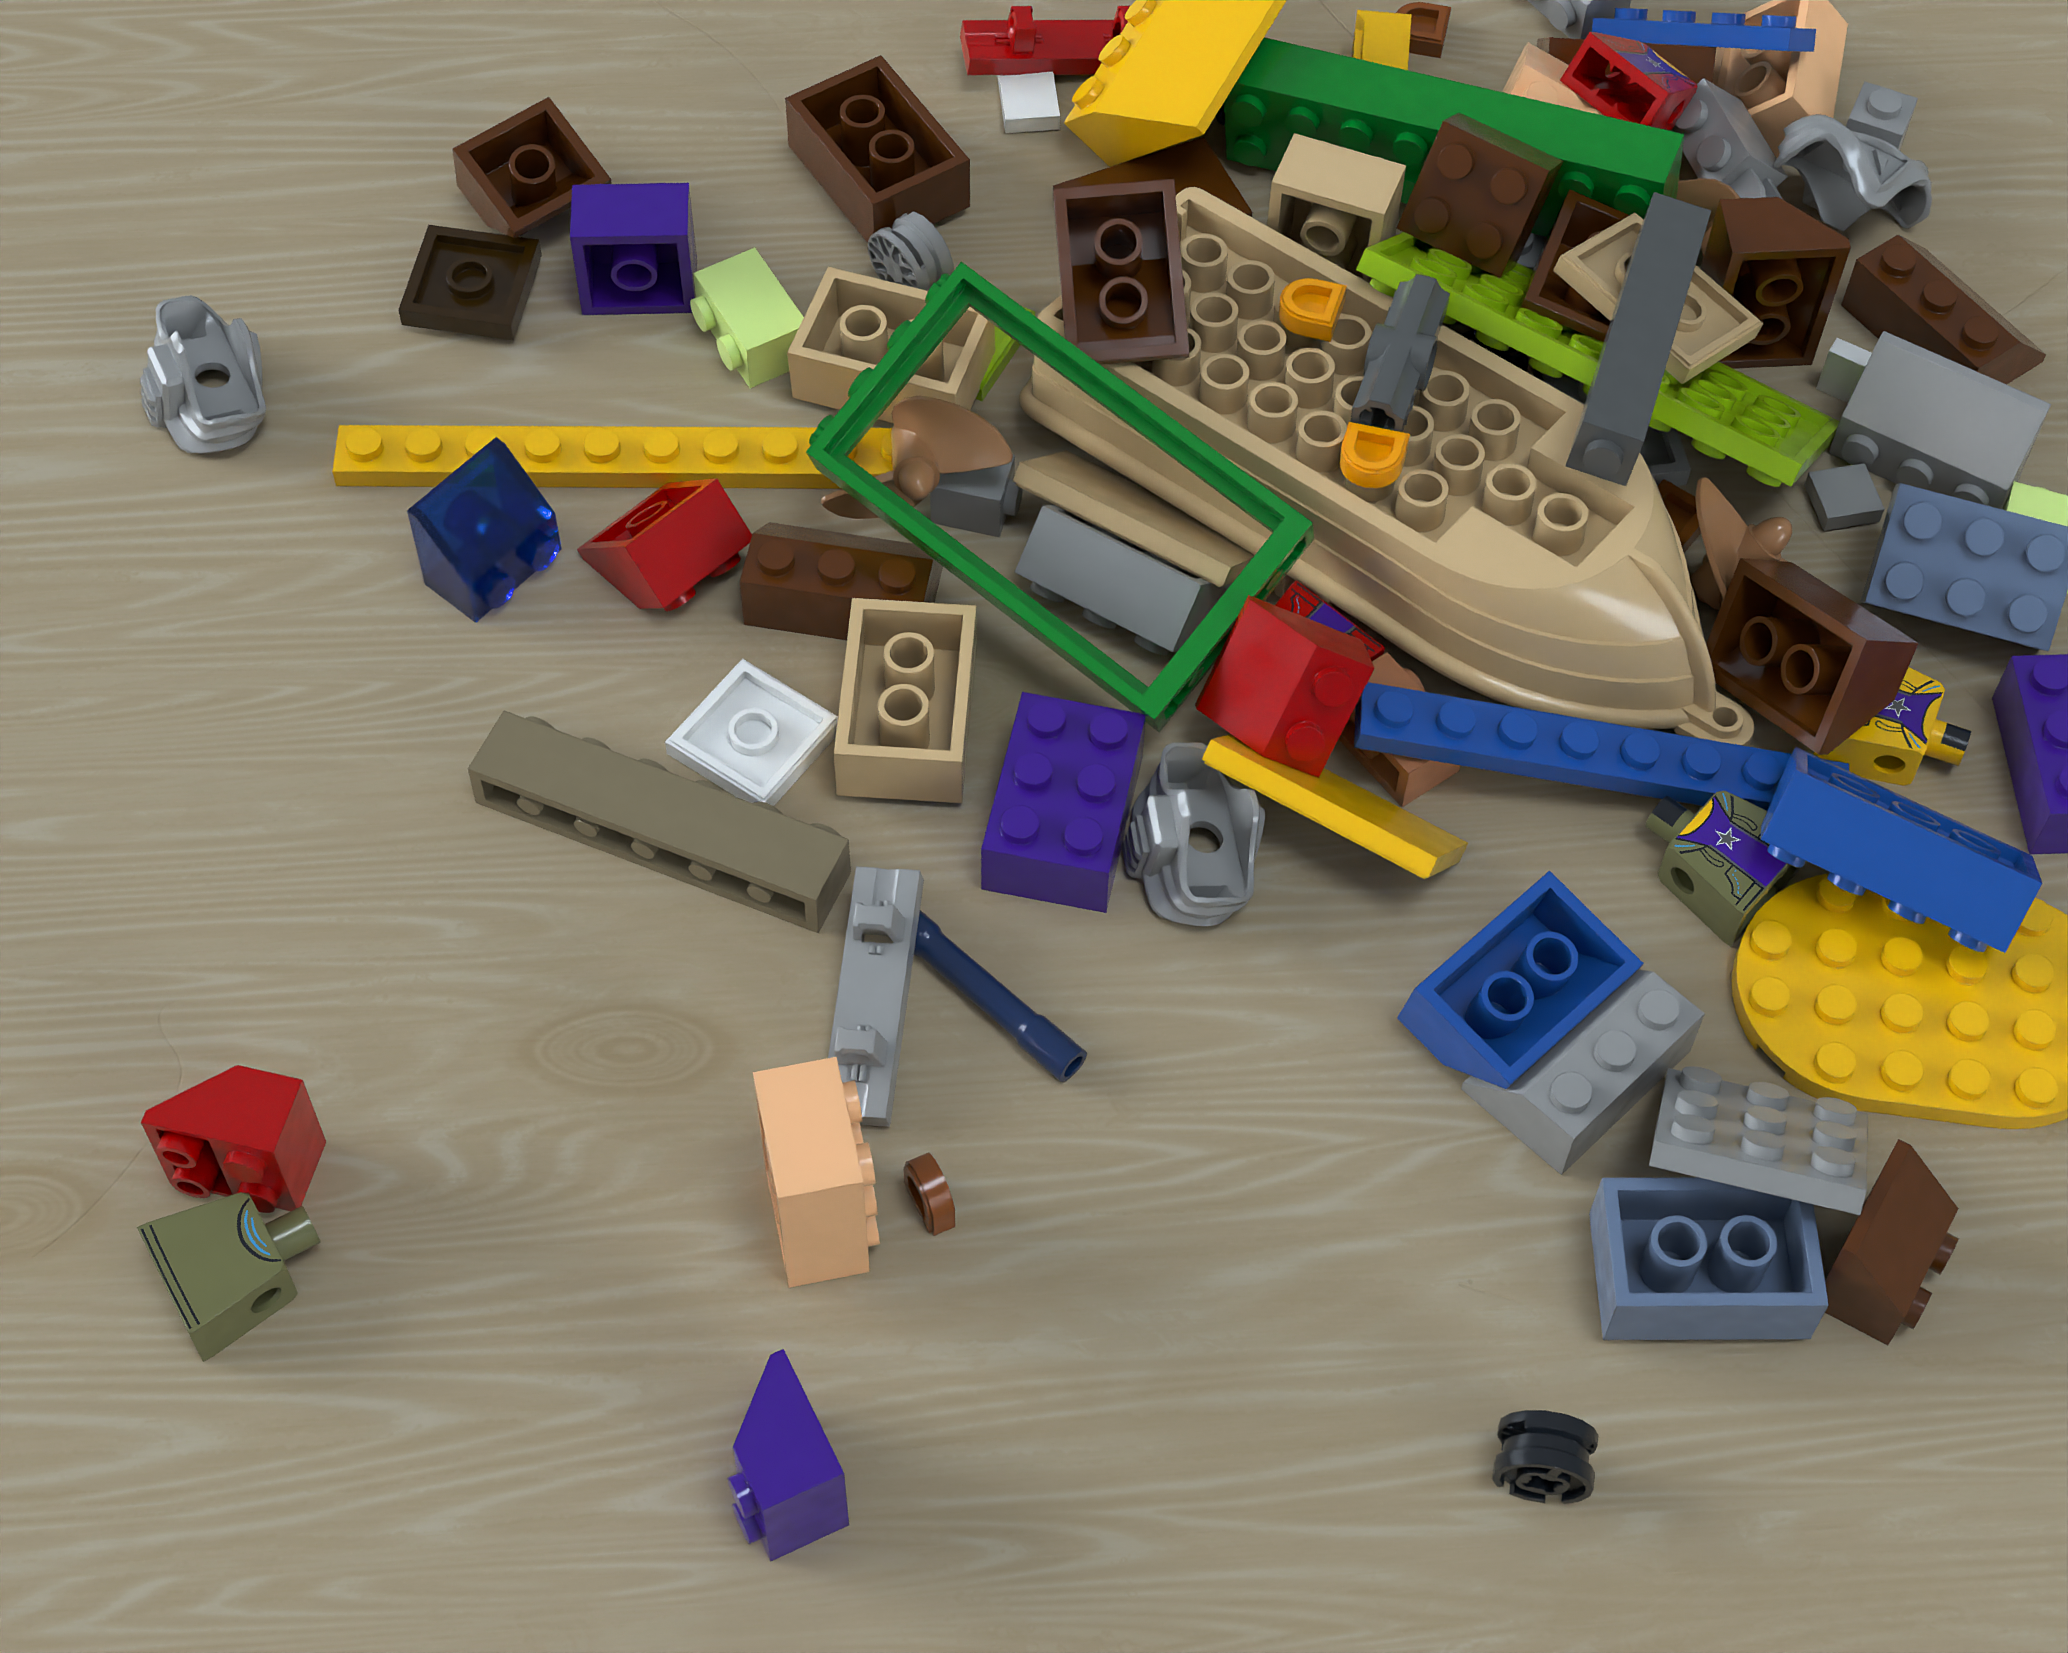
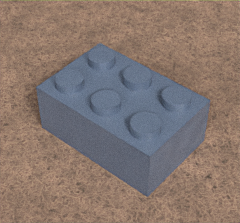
[1860,483,2068,651]
[1589,1177,1829,1340]

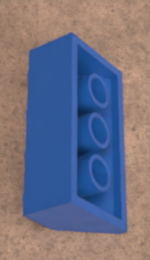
[1761,747,2042,953]

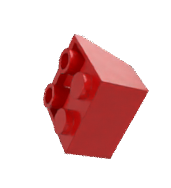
[141,1065,326,1213]

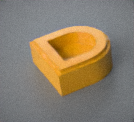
[1279,278,1347,342]
[1340,422,1410,488]

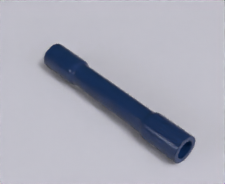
[914,910,1087,1082]

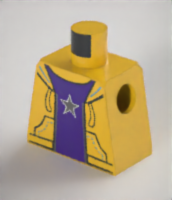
[1813,667,1971,786]

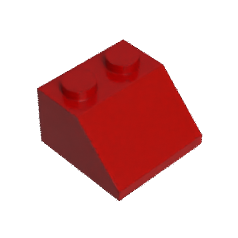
[577,478,752,612]
[1195,595,1375,778]

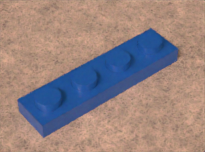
[1592,8,1816,52]

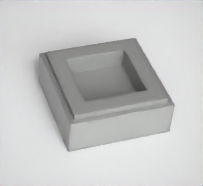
[1804,463,1885,531]

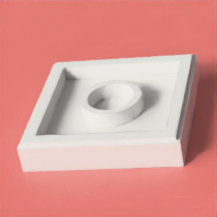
[665,659,838,806]

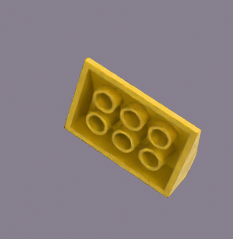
[1064,0,1287,167]

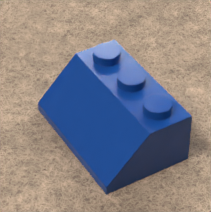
[1397,870,1644,1089]

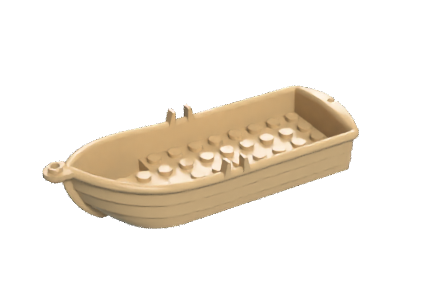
[1019,187,1754,746]

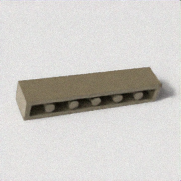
[468,710,851,933]

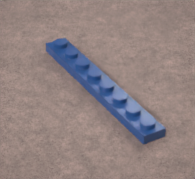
[1354,682,1849,811]

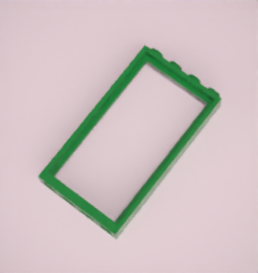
[806,261,1314,732]

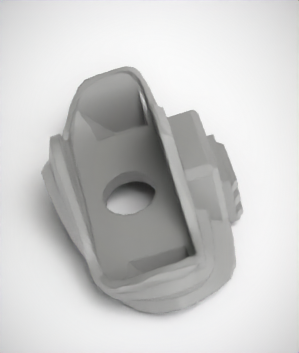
[1773,114,1932,231]
[140,295,266,454]
[1121,742,1265,926]

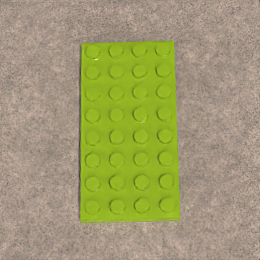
[1356,232,1840,487]

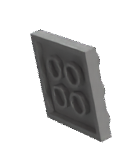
[1649,1067,1868,1215]

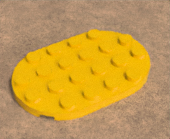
[1731,874,2068,1129]

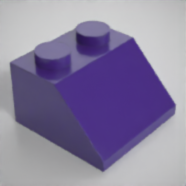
[727,1349,849,1561]

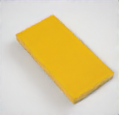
[1202,734,1468,879]

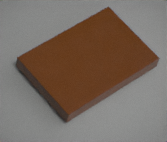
[1053,137,1253,217]

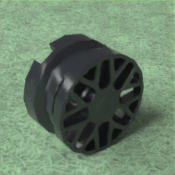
[1492,1410,1599,1504]

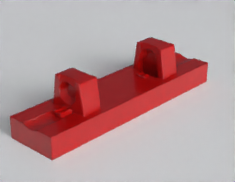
[960,6,1130,75]

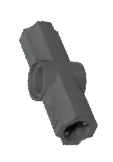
[1351,274,1450,432]

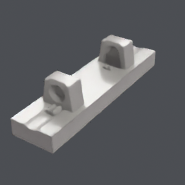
[828,866,924,1127]

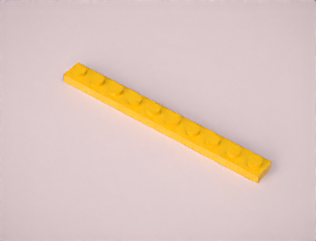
[332,425,893,489]

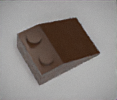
[1053,179,1189,365]
[1521,189,1630,343]

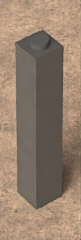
[1565,192,1711,486]

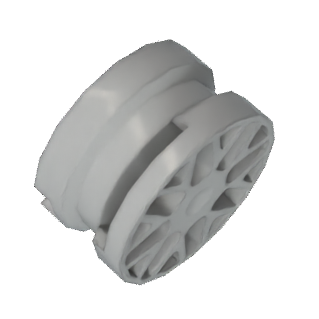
[868,211,954,291]

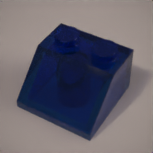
[407,437,562,623]

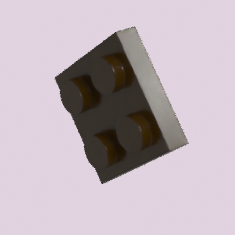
[398,225,542,341]

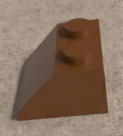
[452,97,612,238]
[1825,1139,1959,1346]

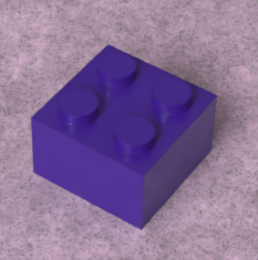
[570,183,697,315]

